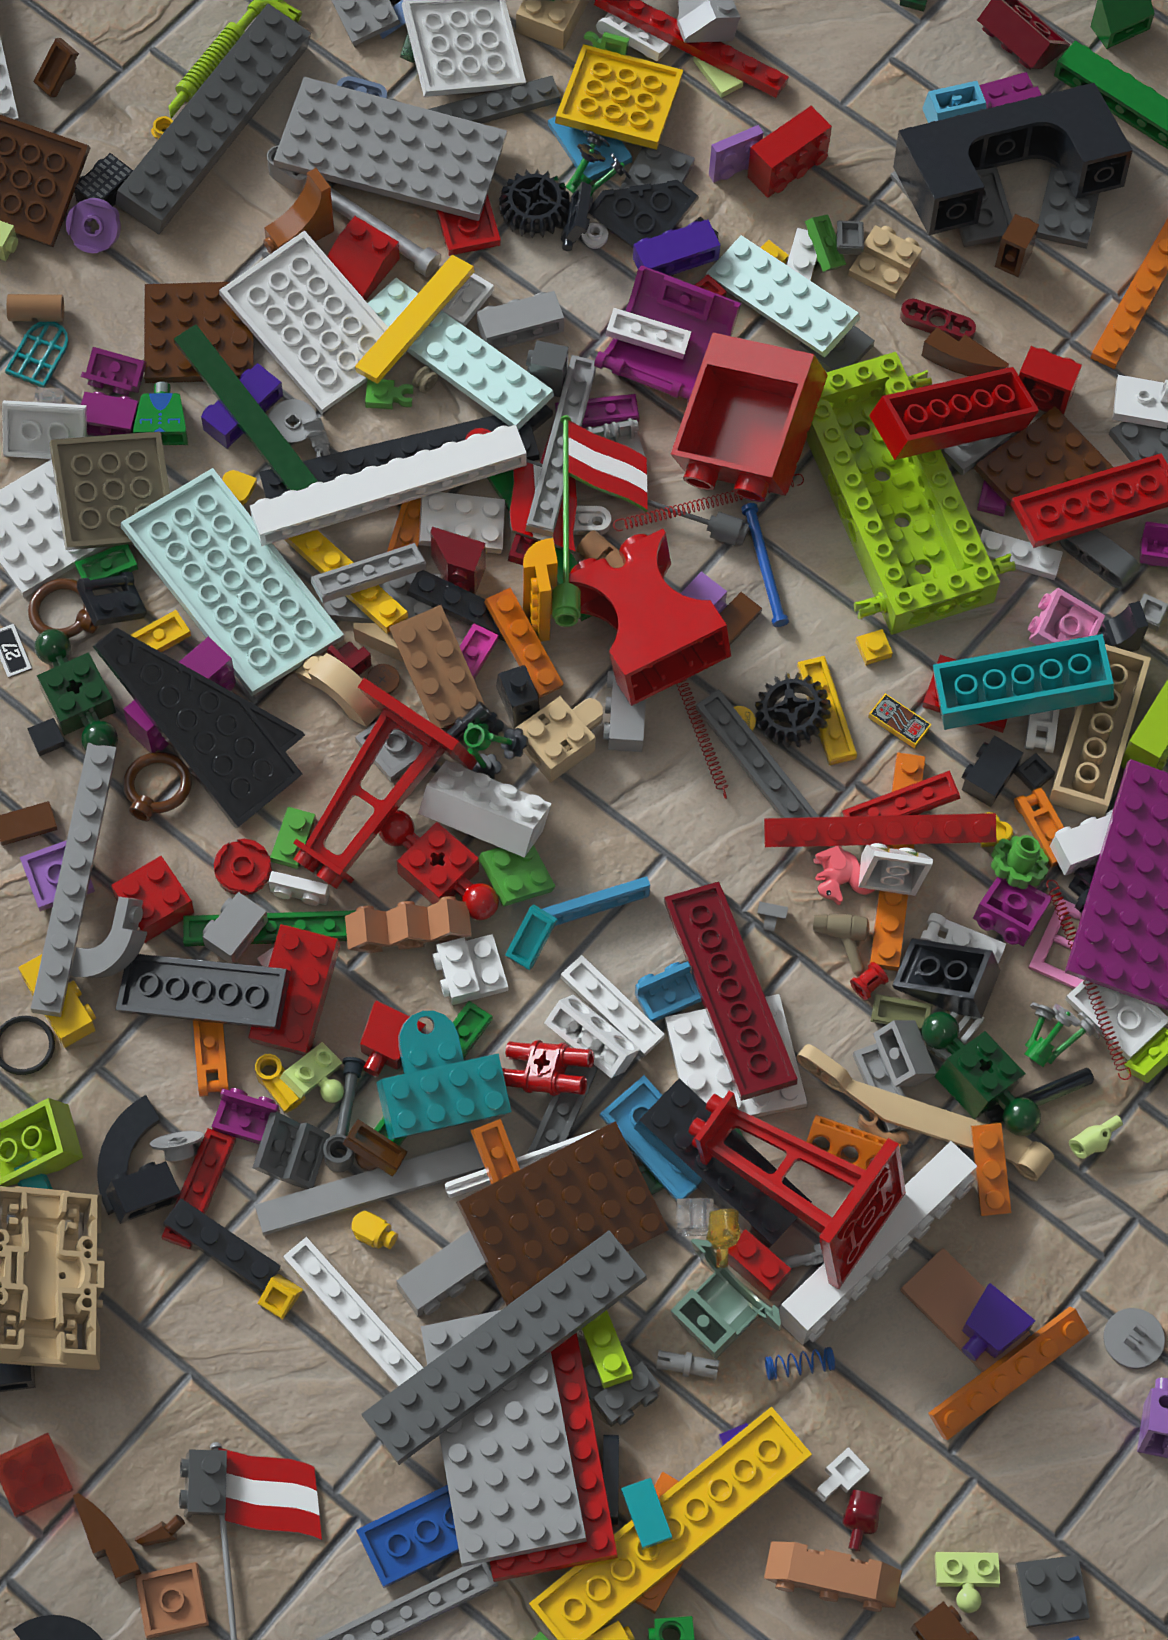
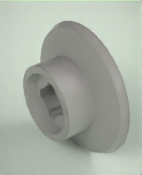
[268,399,317,443]
[150,1131,204,1161]

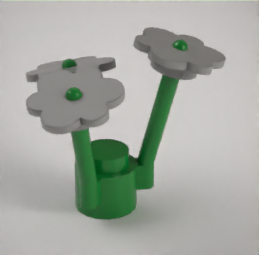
[1024,1002,1101,1067]

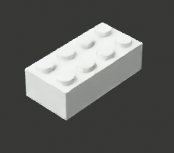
[419,760,551,857]

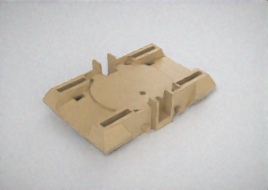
[0,1186,104,1370]

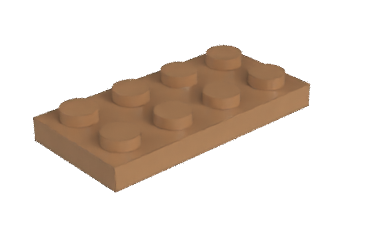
[389,605,485,729]

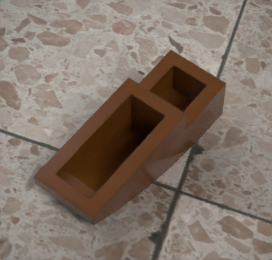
[921,327,1009,376]
[73,1493,142,1584]

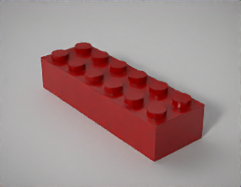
[869,367,1039,460]

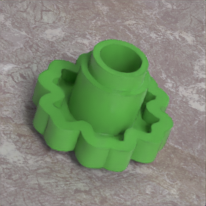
[991,835,1049,889]

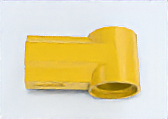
[255,1054,306,1114]

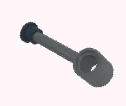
[323,1057,366,1173]

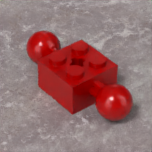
[378,810,499,920]

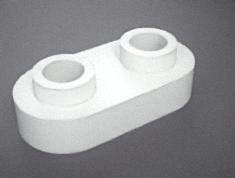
[573,506,611,536]

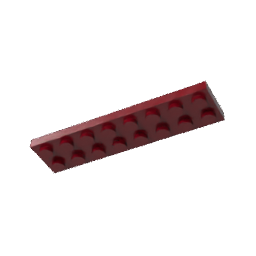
[664,881,798,1101]

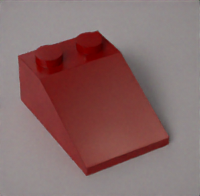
[327,216,400,301]

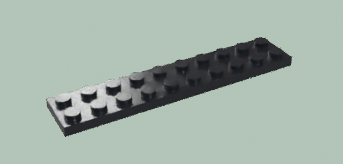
[259,415,540,499]

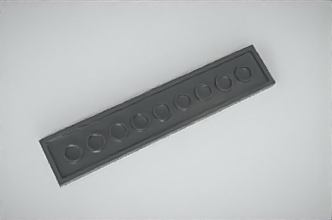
[361,1230,647,1465]

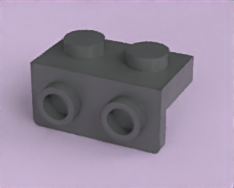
[179,1449,227,1518]

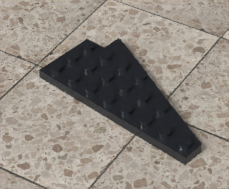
[92,628,305,828]

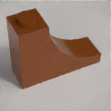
[263,168,334,254]

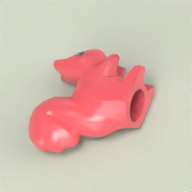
[813,846,875,905]

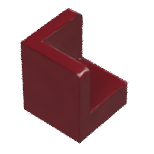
[327,642,372,676]

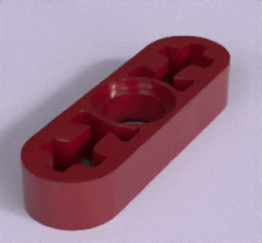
[900,298,976,341]

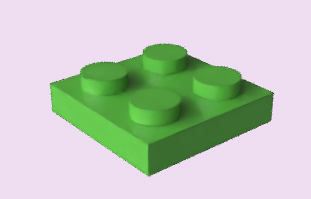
[478,845,556,907]

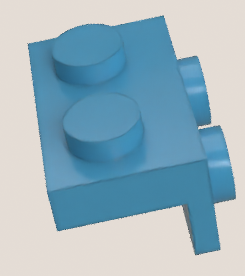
[635,961,702,1023]

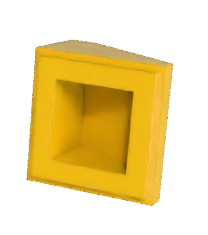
[257,1274,303,1320]

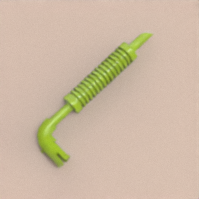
[168,0,302,119]

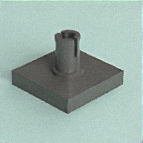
[798,325,875,372]

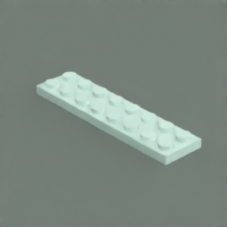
[368,278,554,430]

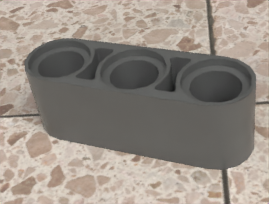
[1060,529,1140,589]

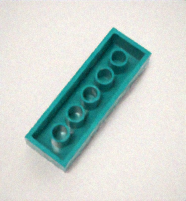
[933,634,1114,730]

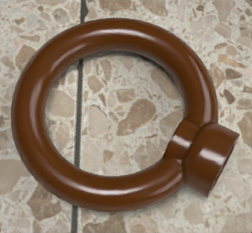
[28,578,98,638]
[123,752,192,822]

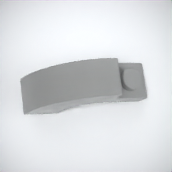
[70,897,147,978]

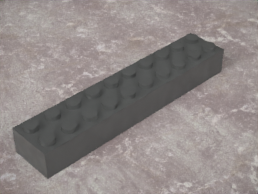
[115,4,311,235]

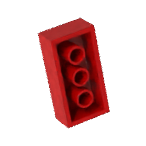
[248,924,341,1056]

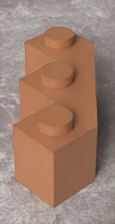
[345,896,472,953]
[764,1541,902,1612]

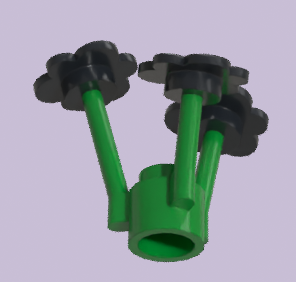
[566,130,631,196]
[464,712,528,780]

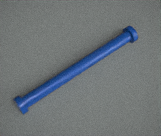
[741,503,789,627]

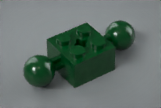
[34,629,118,751]
[921,1012,1041,1136]

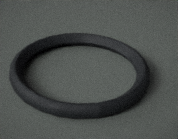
[0,1016,55,1075]

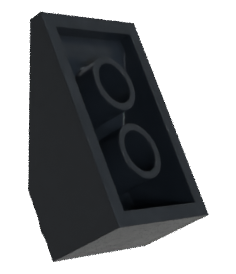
[892,938,1001,1018]

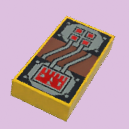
[868,693,932,749]

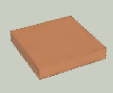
[135,1562,209,1640]

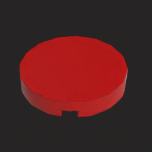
[213,838,272,895]

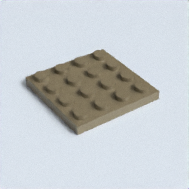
[49,432,170,550]

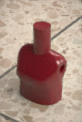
[842,1490,883,1551]

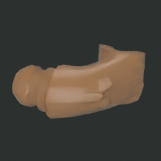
[857,1112,909,1145]

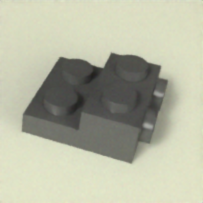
[584,1340,661,1427]

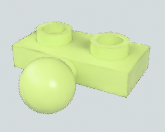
[280,1042,344,1103]
[935,1552,1000,1613]

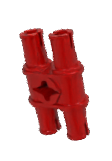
[502,1040,595,1096]

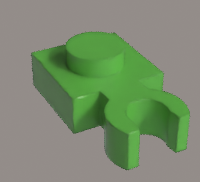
[584,31,630,55]
[365,379,413,409]

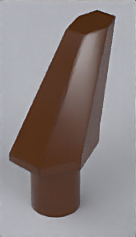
[135,1515,185,1546]

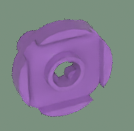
[66,198,121,253]

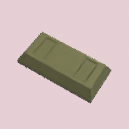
[871,994,933,1031]

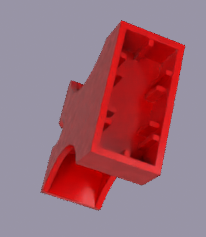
[569,528,732,706]

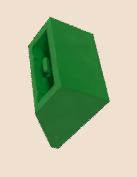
[1090,0,1155,49]

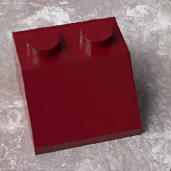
[430,526,486,595]

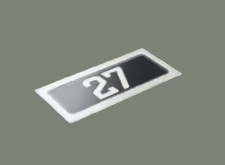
[0,624,31,677]

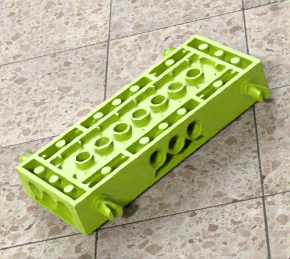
[806,352,1016,635]

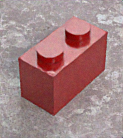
[723,1229,791,1300]

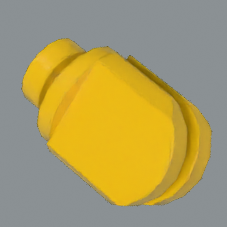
[352,1211,398,1249]

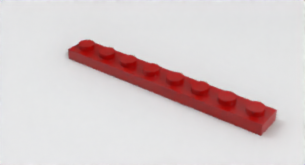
[594,0,789,98]
[764,813,997,847]

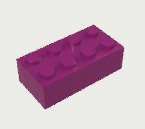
[123,636,236,753]

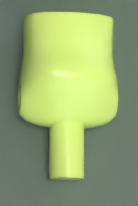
[1069,1115,1123,1159]

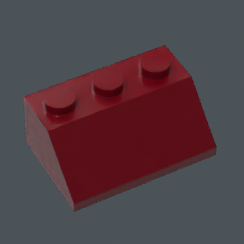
[977,0,1070,70]

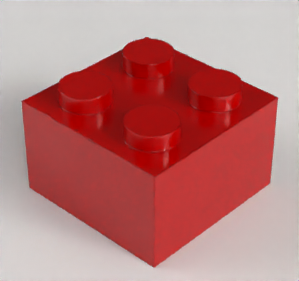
[1019,346,1082,415]
[111,855,195,943]

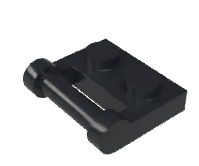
[77,571,147,626]

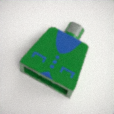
[133,382,188,445]

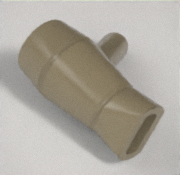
[813,914,870,976]

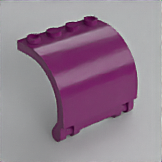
[594,265,741,402]

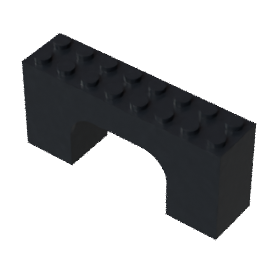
[893,83,1133,236]

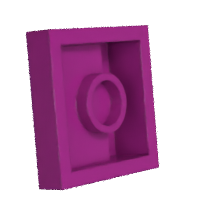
[979,72,1042,109]
[972,877,1053,947]

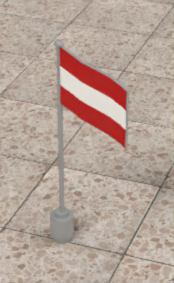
[210,1442,322,1640]

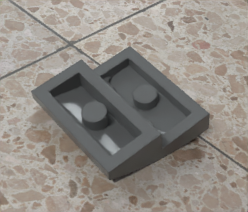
[252,1112,330,1189]

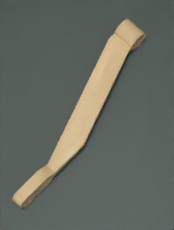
[796,1044,1054,1182]

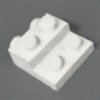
[432,934,508,1005]

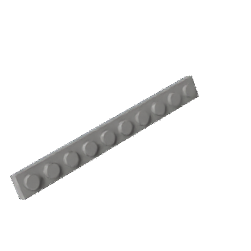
[31,743,117,1017]

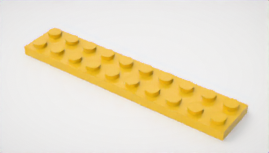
[529,1407,812,1640]

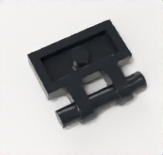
[561,182,593,251]

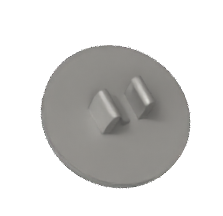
[1103,1308,1165,1369]

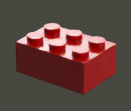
[747,105,832,198]

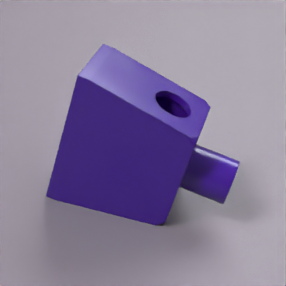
[961,1283,1036,1361]

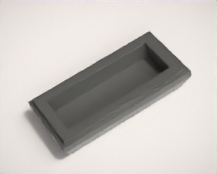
[837,221,864,255]

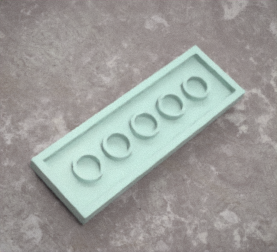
[706,235,860,357]

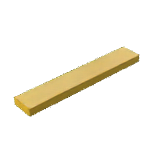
[355,255,475,384]

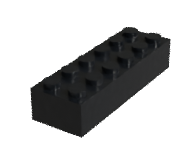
[634,1078,812,1249]

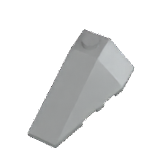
[677,0,740,43]

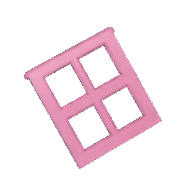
[1028,899,1083,989]

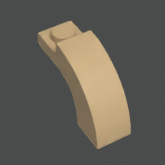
[295,653,382,727]

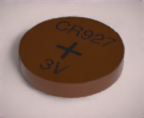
[367,664,400,694]

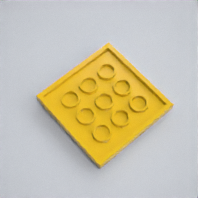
[555,44,683,150]

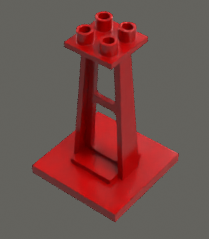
[293,678,477,889]
[688,1090,906,1289]

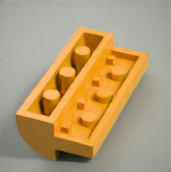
[523,538,558,642]

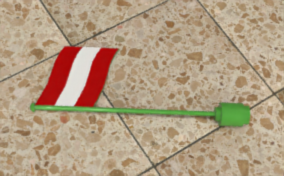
[552,415,648,627]

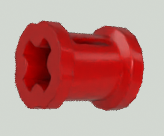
[850,962,889,1000]

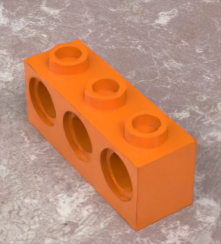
[806,1115,901,1170]

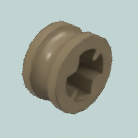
[412,366,438,394]

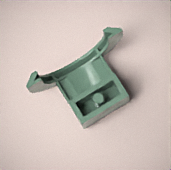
[671,1239,782,1359]

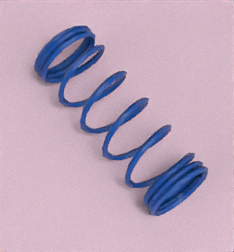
[765,1347,835,1381]

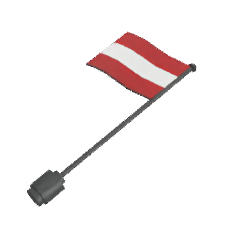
[509,459,749,554]

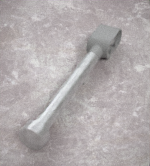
[267,146,442,277]

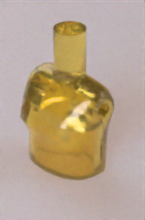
[706,1209,741,1268]

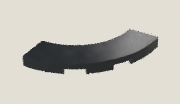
[97,1095,161,1215]

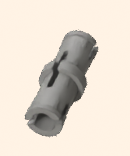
[656,1350,719,1380]

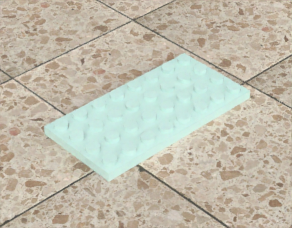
[121,468,344,696]

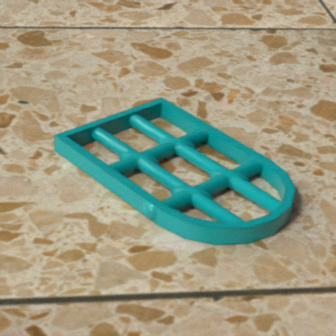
[5,322,69,388]

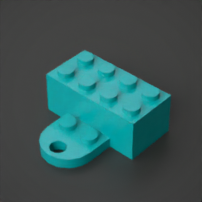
[376,1010,512,1140]

